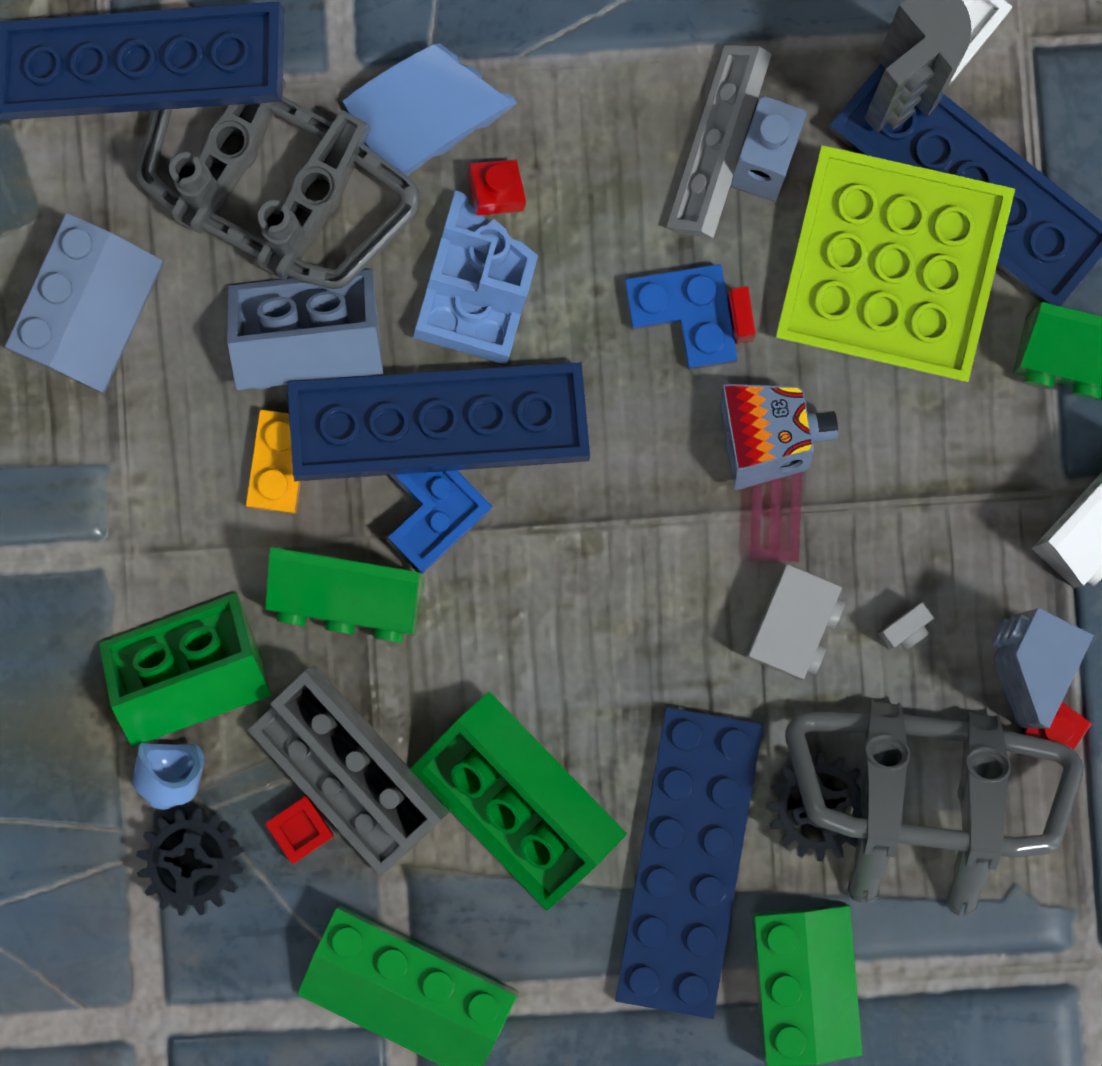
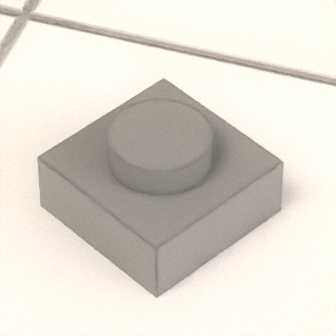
[877,602,934,651]

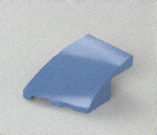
[343,43,517,176]
[413,190,538,365]

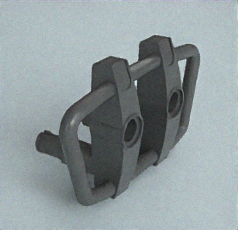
[136,79,420,289]
[785,699,1083,916]

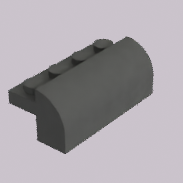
[864,0,971,133]
[248,665,450,877]

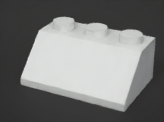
[1031,472,1102,588]

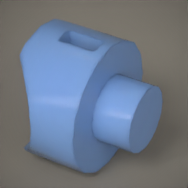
[132,742,204,810]

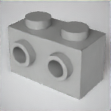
[746,564,846,680]

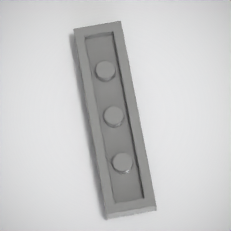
[667,45,772,238]

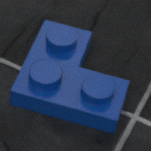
[625,264,737,370]
[387,470,493,575]

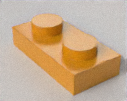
[246,410,301,514]

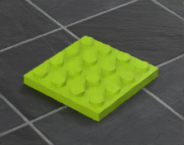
[776,145,1015,382]

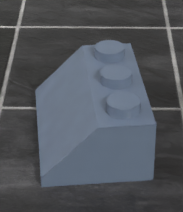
[5,213,164,394]
[227,269,383,390]
[991,608,1094,729]

